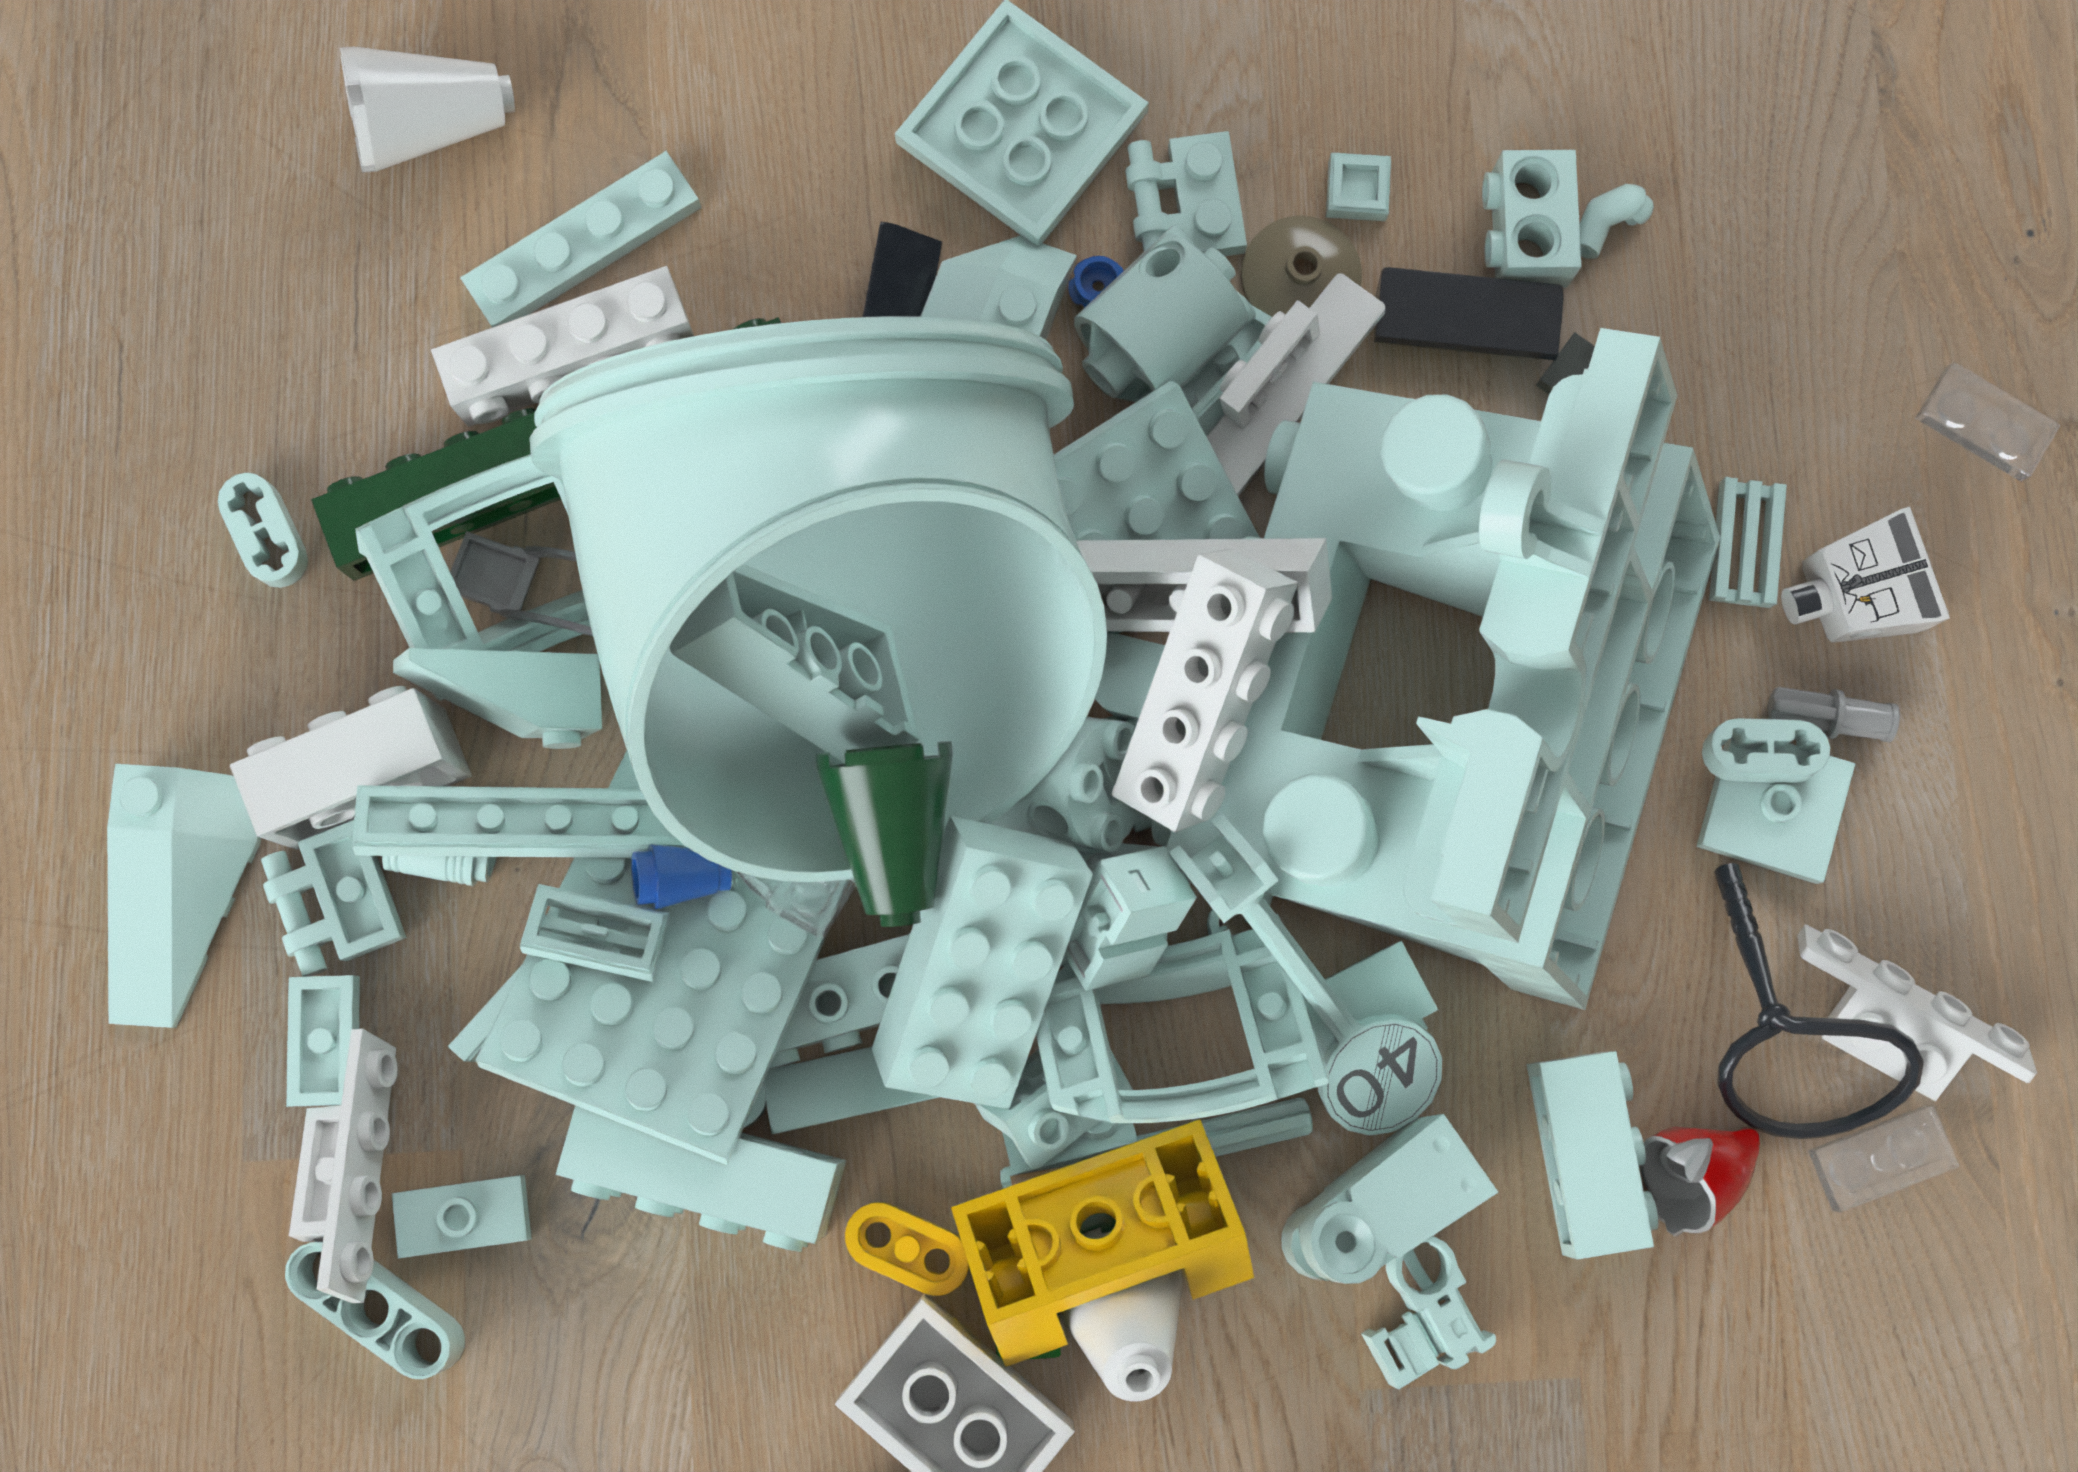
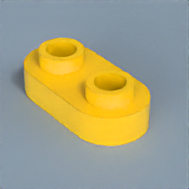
[845,1202,969,1296]

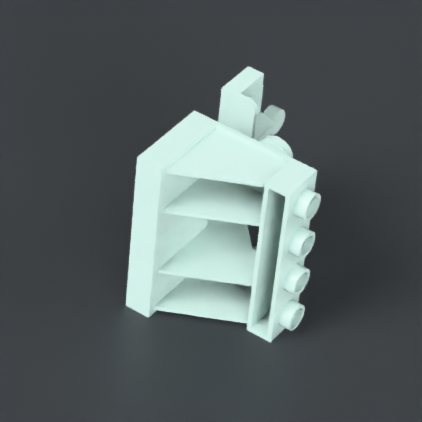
[1152,328,1720,1010]

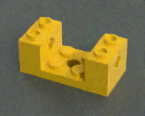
[951,1119,1254,1367]

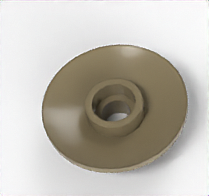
[1241,216,1362,317]

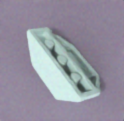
[921,235,1077,340]

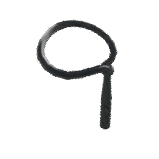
[1714,863,1924,1139]

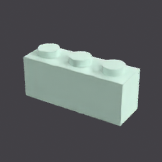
[1526,1051,1658,1260]

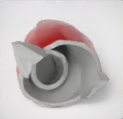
[1640,1126,1760,1236]

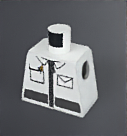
[1781,507,1950,642]

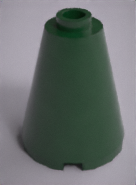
[816,741,953,927]

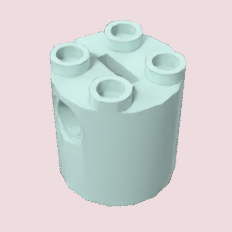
[1074,226,1256,402]
[990,717,1140,852]

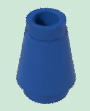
[631,844,732,910]

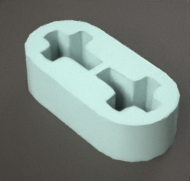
[218,473,308,588]
[1702,718,1830,783]

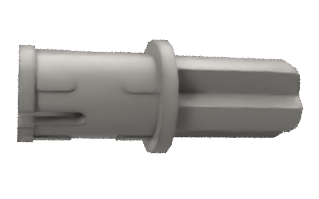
[1767,687,1900,743]

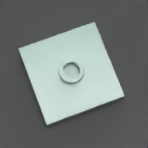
[1696,737,1855,884]

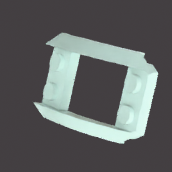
[355,454,591,701]
[1036,914,1329,1123]

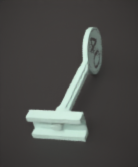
[1169,812,1442,1136]

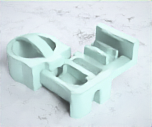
[1361,1236,1496,1389]

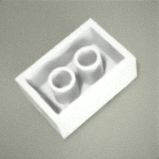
[230,686,472,850]
[835,1293,1075,1472]

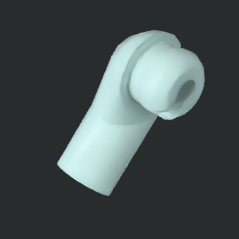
[1579,184,1654,259]

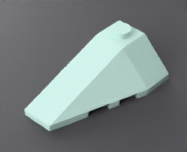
[107,764,261,1028]

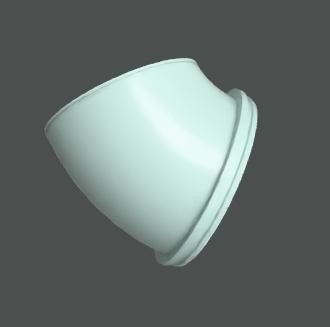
[530,317,1107,882]

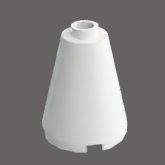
[340,46,515,173]
[1059,1228,1182,1401]

